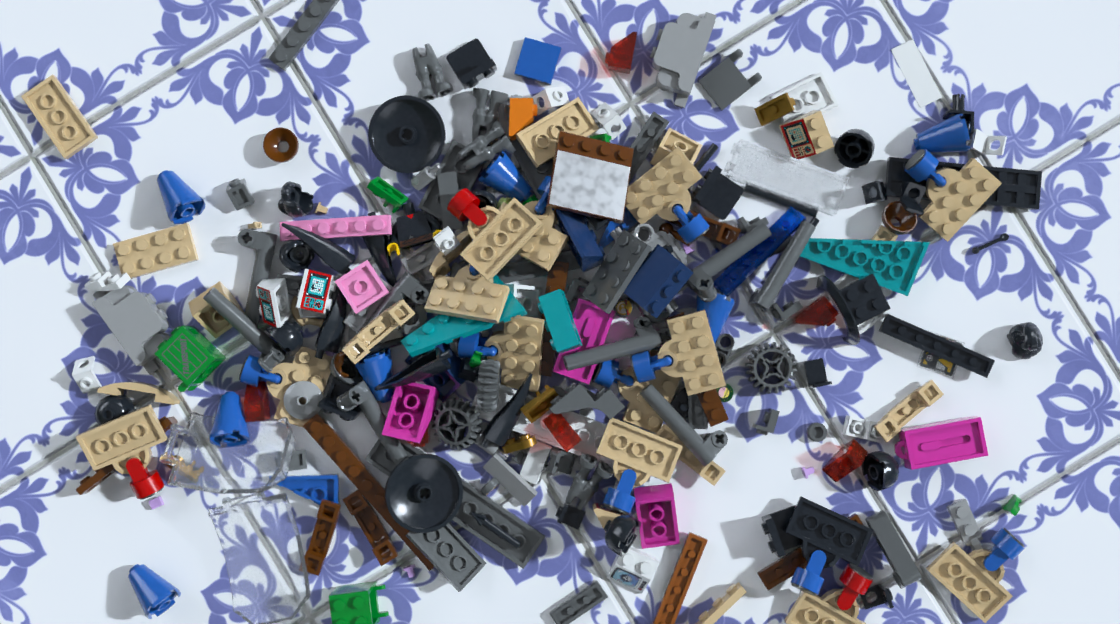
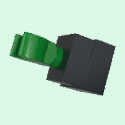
[458,350,483,383]

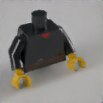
[387,202,442,256]

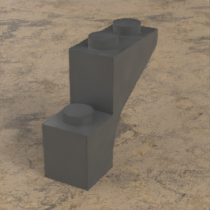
[549,382,625,419]

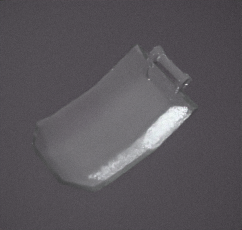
[159,412,296,494]
[208,490,310,624]

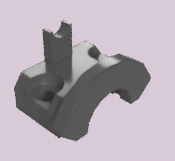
[398,304,427,334]
[545,448,575,474]

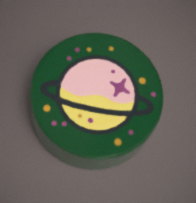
[716,384,734,402]

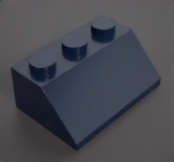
[556,209,605,273]
[624,244,694,319]
[404,343,467,402]

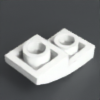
[84,271,131,291]
[842,415,883,443]
[520,440,552,485]

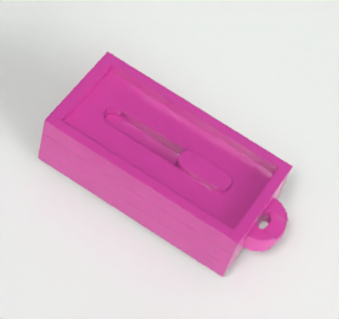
[553,298,616,384]
[894,416,988,470]

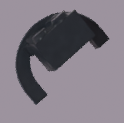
[816,274,891,345]

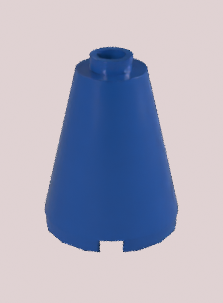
[913,113,971,153]
[478,151,532,202]
[157,170,206,224]
[696,293,735,343]
[354,348,394,403]
[209,391,250,447]
[128,564,181,619]

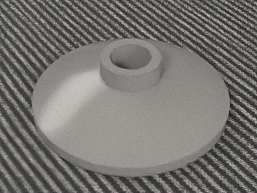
[284,381,323,419]

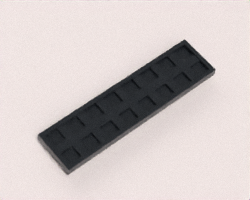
[884,157,1042,210]

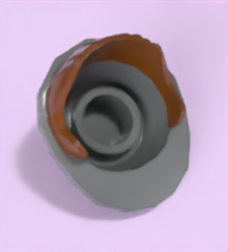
[330,351,363,386]

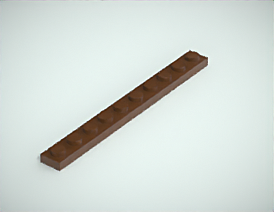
[303,412,435,571]

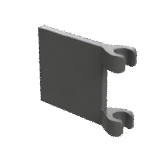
[698,49,762,111]

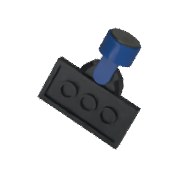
[785,496,873,596]

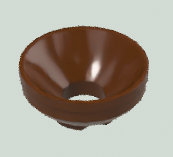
[263,127,299,163]
[882,201,917,235]

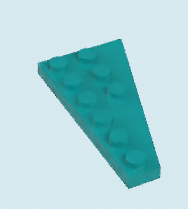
[800,238,930,296]
[401,275,528,357]

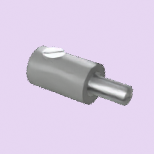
[411,163,441,190]
[475,431,509,460]

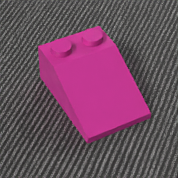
[382,383,440,444]
[634,483,680,549]

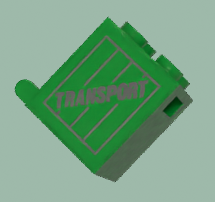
[154,326,226,392]
[329,581,389,624]

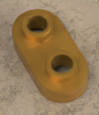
[502,433,537,454]

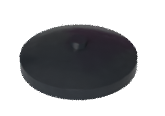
[368,95,446,173]
[384,454,463,533]

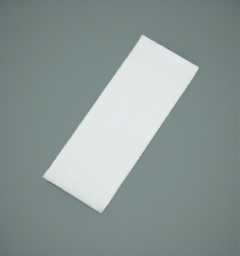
[891,39,942,108]

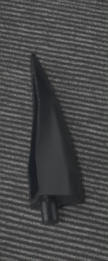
[362,212,397,287]
[281,223,355,275]
[314,288,346,359]
[375,347,453,391]
[481,373,533,448]

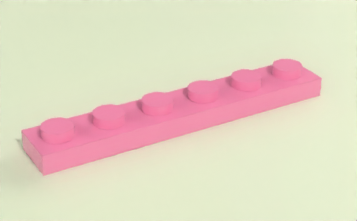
[279,215,392,242]

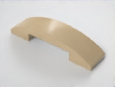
[429,229,472,280]
[342,299,415,364]
[874,379,944,442]
[97,382,180,405]
[655,424,726,486]

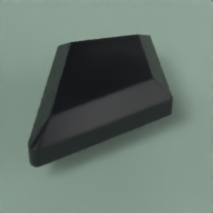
[670,387,688,418]

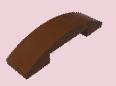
[664,210,741,246]
[342,490,399,566]
[300,499,341,576]

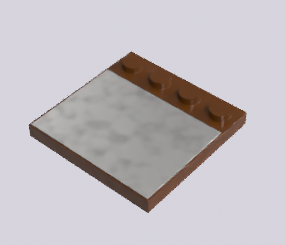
[546,131,634,224]

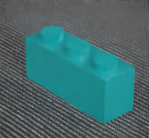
[538,289,583,353]

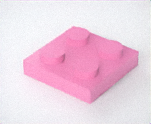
[335,260,389,314]

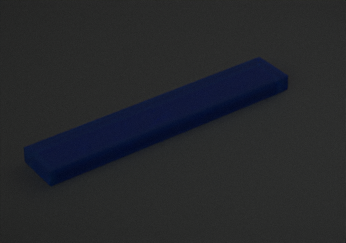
[713,207,806,297]

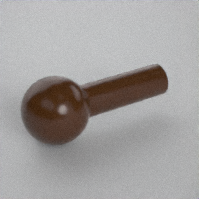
[659,222,692,246]

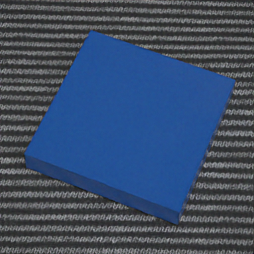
[514,37,561,85]

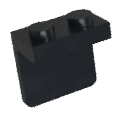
[446,38,497,89]
[692,166,744,220]
[317,378,362,421]
[761,505,802,557]

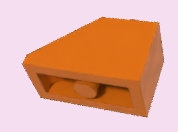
[509,98,538,141]

